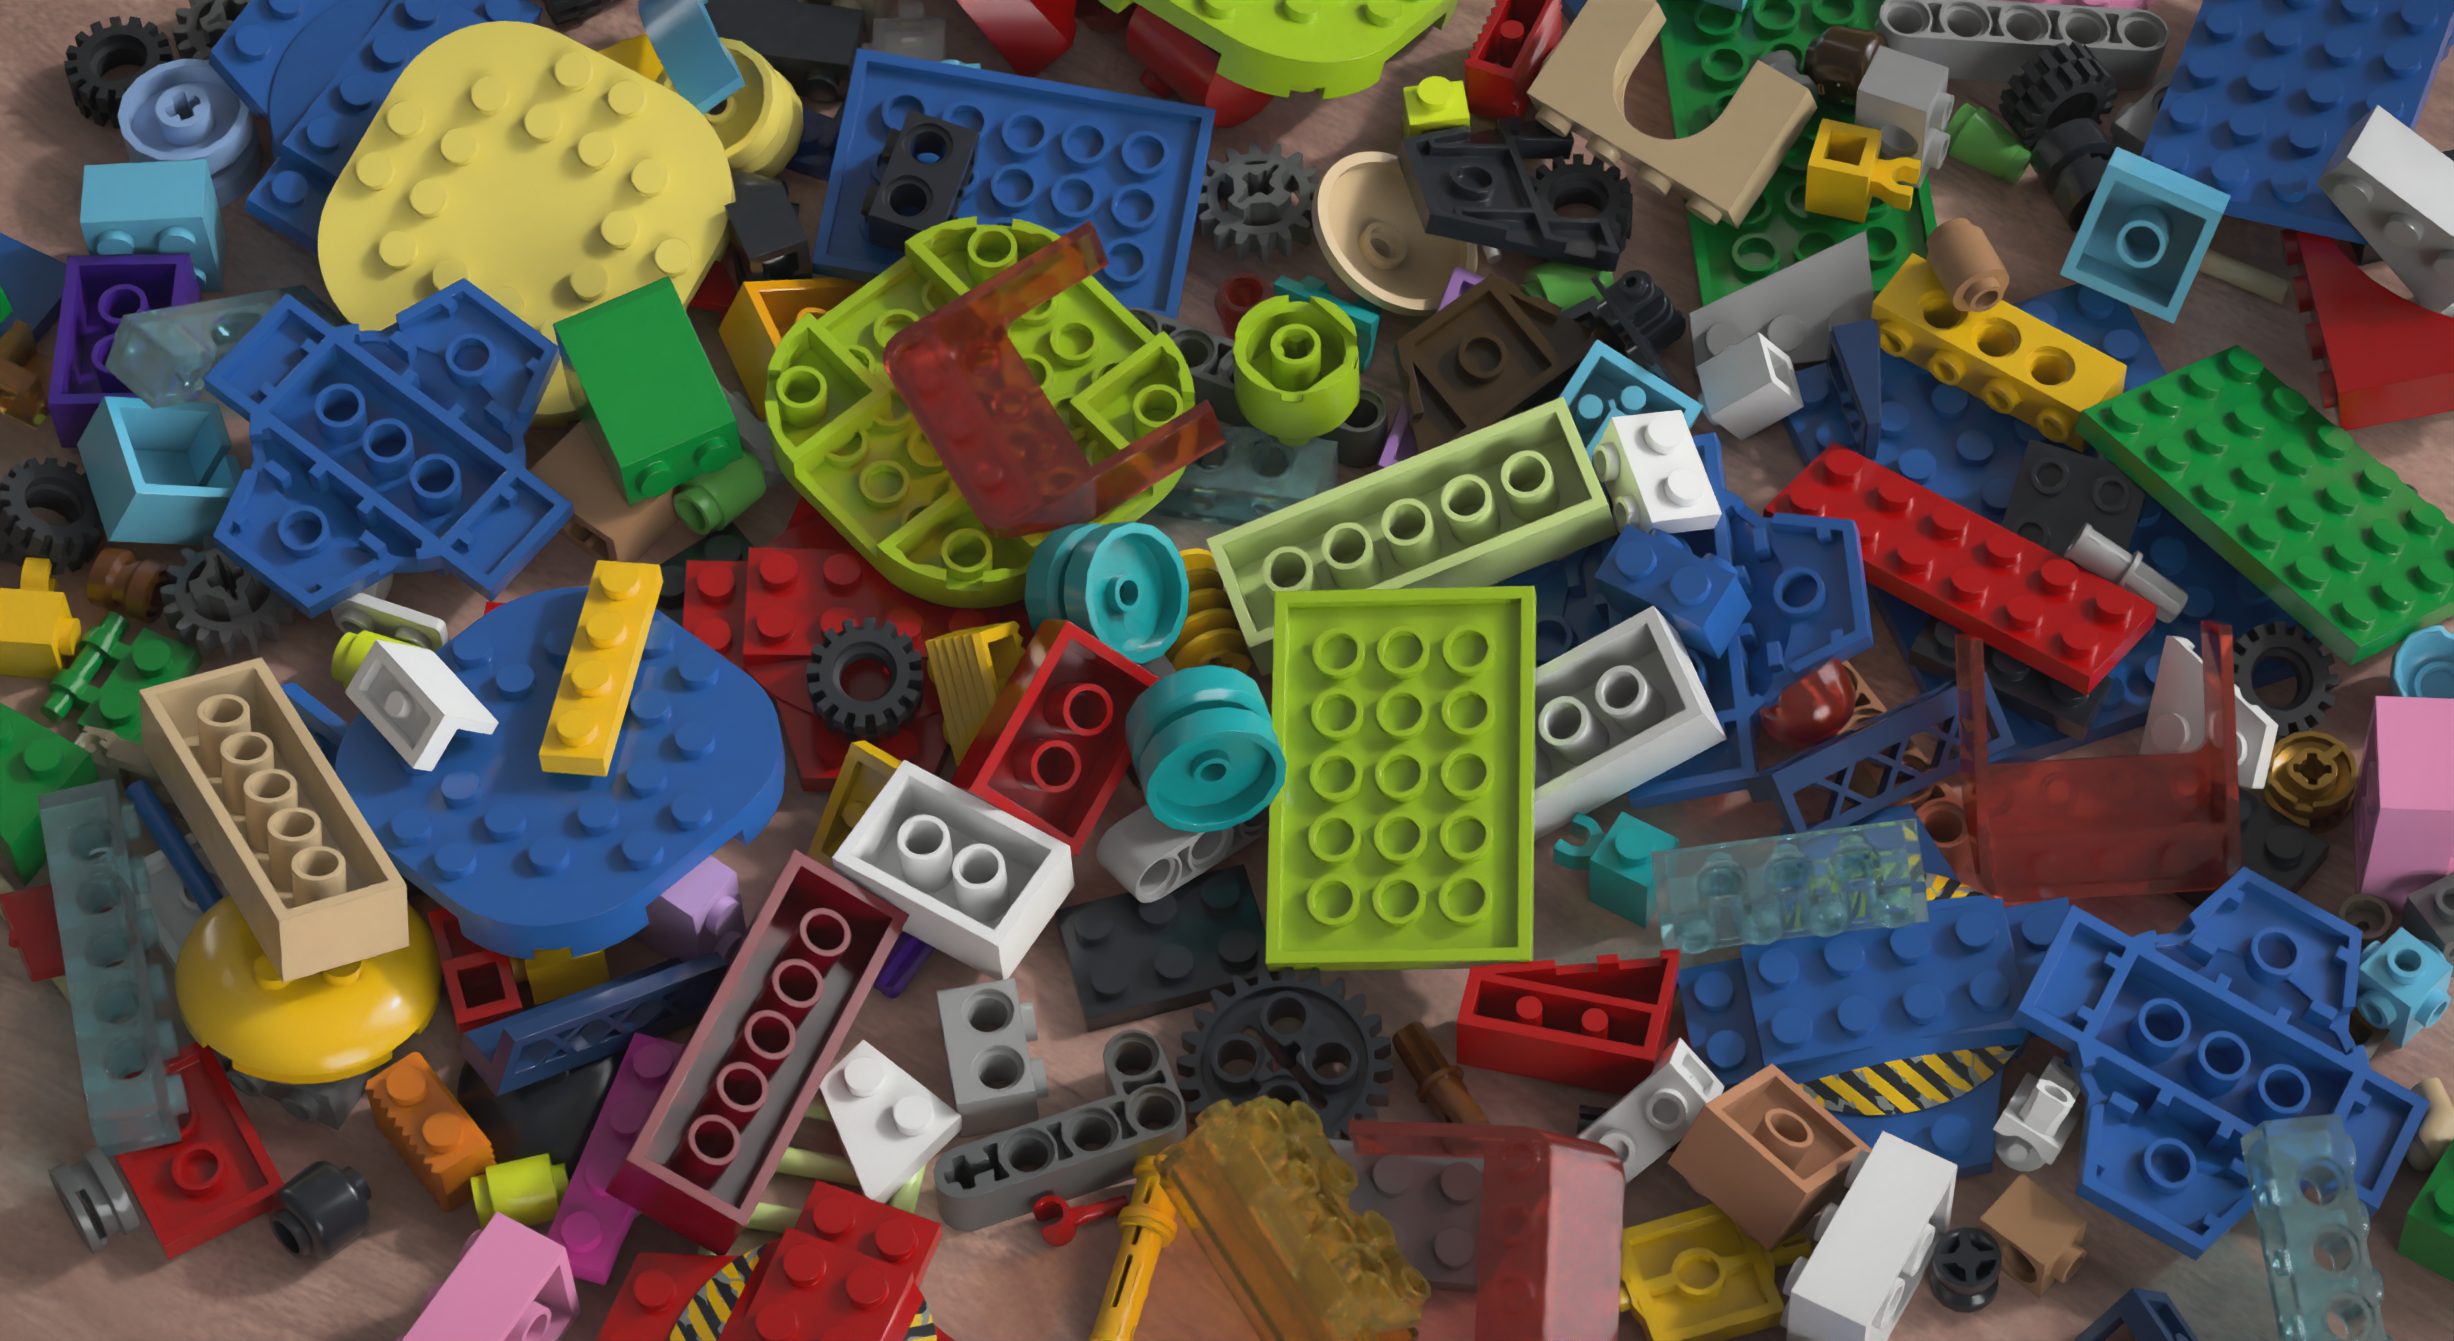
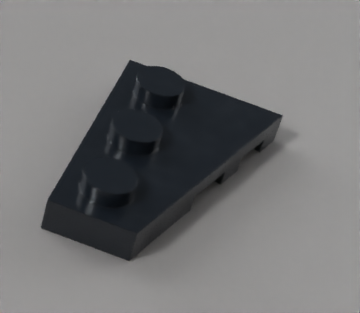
[1908,615,2113,742]

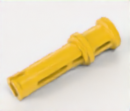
[1088,1156,1193,1341]

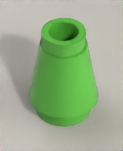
[1944,103,2031,185]

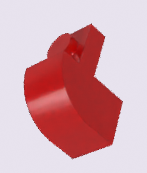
[427,907,523,1034]

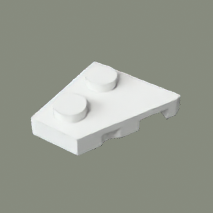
[2139,636,2279,789]
[818,1039,962,1204]

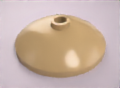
[1312,151,1478,316]

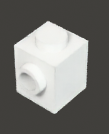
[1696,332,1804,441]

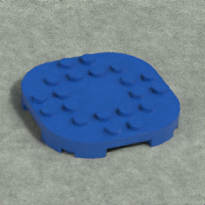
[335,587,786,960]

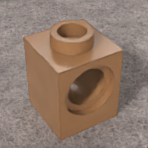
[1978,1173,2087,1298]

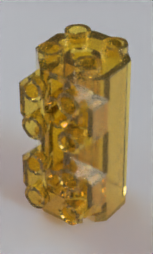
[1153,1095,1431,1341]

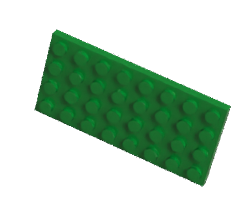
[1656,0,1937,308]

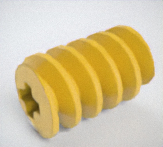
[1165,548,1252,674]

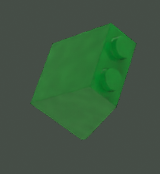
[553,276,744,506]

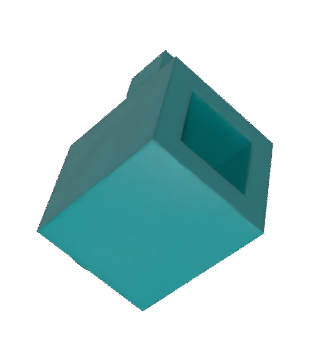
[1553,811,1680,929]

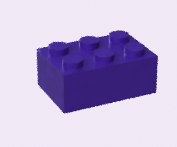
[48,254,202,448]

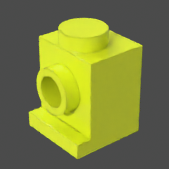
[1402,76,1470,138]

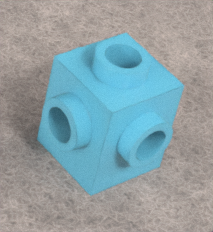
[2356,927,2454,1048]

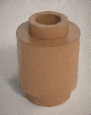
[1926,218,2010,312]

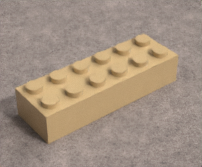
[139,657,409,983]

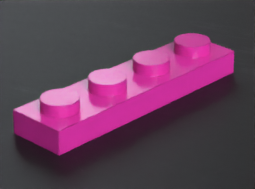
[547,1032,684,1285]

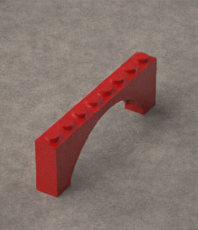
[2280,228,2454,431]

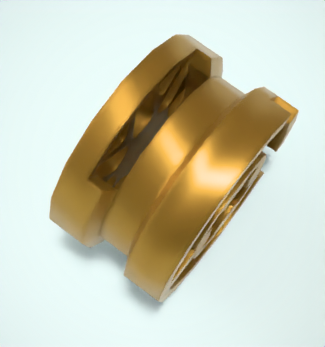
[2261,731,2358,834]

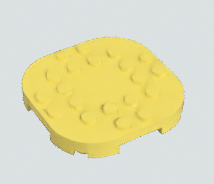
[318,21,735,428]

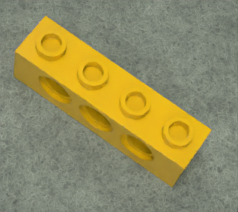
[1871,253,2127,453]

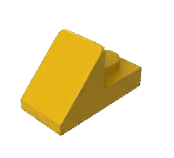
[806,740,902,872]

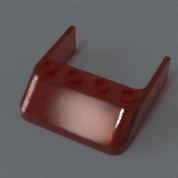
[882,220,1225,539]
[1955,619,2241,902]
[1348,1120,1626,1341]

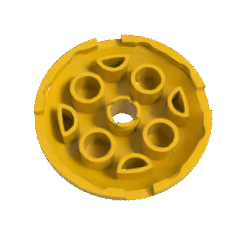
[175,894,442,1084]

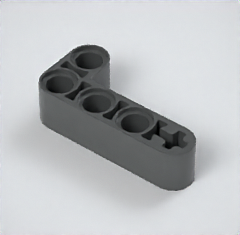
[933,1029,1188,1232]

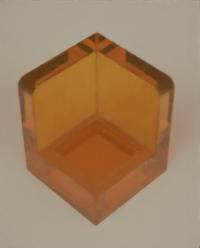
[0,320,54,430]

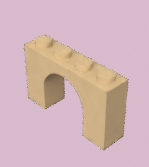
[1527,0,1818,229]

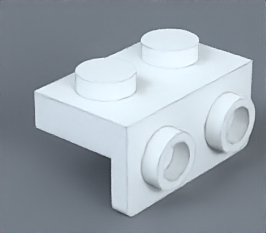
[1593,410,1722,534]

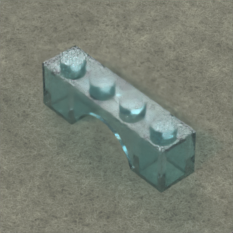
[105,284,347,409]

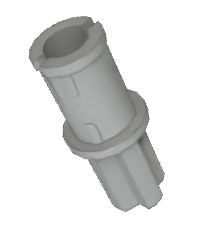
[2063,523,2188,623]

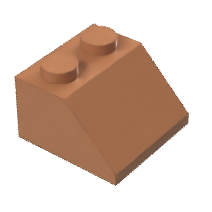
[1668,1064,1872,1251]

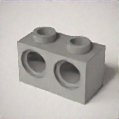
[936,978,1049,1138]

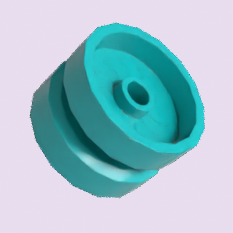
[1025,522,1189,664]
[1125,665,1287,833]

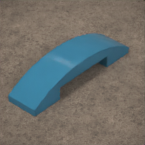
[638,0,746,115]

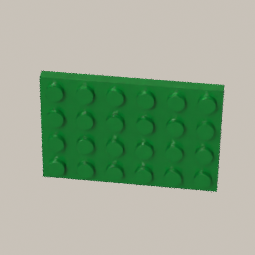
[2073,344,2454,666]

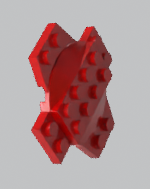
[683,495,1035,792]

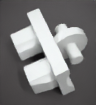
[1993,1055,2085,1171]

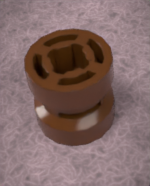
[87,545,170,624]

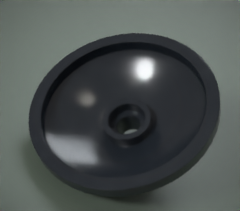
[457,1003,628,1179]

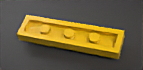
[539,560,663,777]

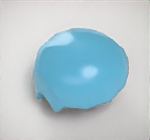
[2388,625,2454,699]

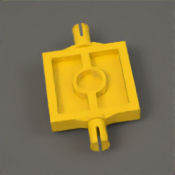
[1583,1203,1812,1341]

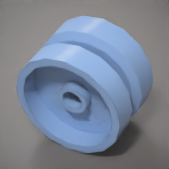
[117,58,264,208]

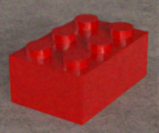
[949,619,1160,856]

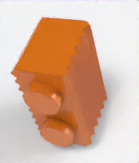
[365,1052,497,1212]

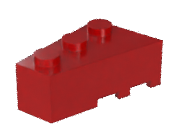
[1456,948,1681,1096]

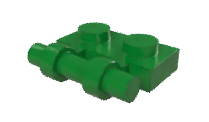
[40,611,202,745]

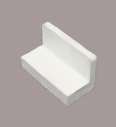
[344,640,498,771]

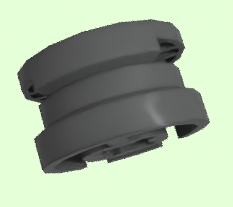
[48,1145,141,1253]

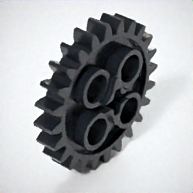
[1176,966,1394,1176]

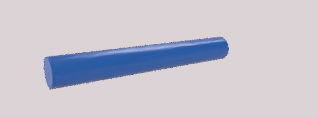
[125,780,223,914]

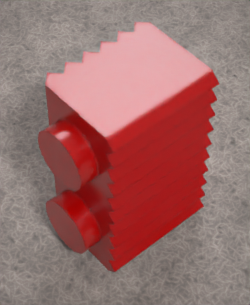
[1464,0,1563,121]

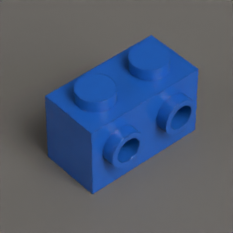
[1594,524,1752,660]

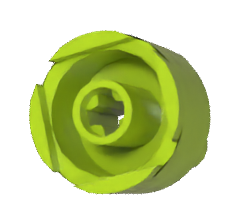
[1233,295,1360,447]

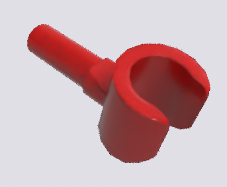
[1032,1195,1129,1247]

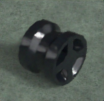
[1930,1227,2002,1313]

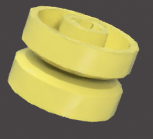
[656,37,804,177]

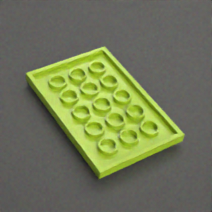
[1266,586,1536,971]

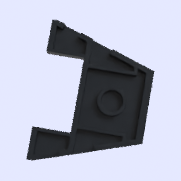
[1397,115,1620,272]

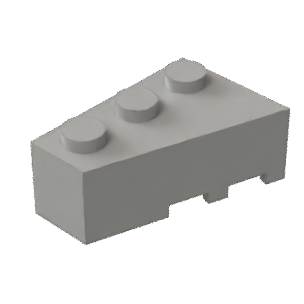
[2317,105,2454,313]

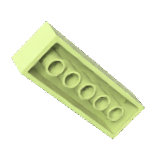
[1206,397,1618,676]

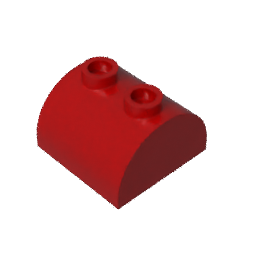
[1126,4,1275,128]

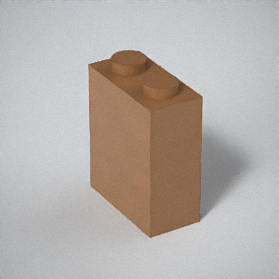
[529,420,681,563]

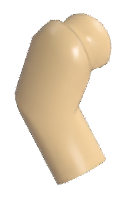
[2405,1078,2454,1172]

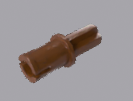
[1392,1021,1491,1148]

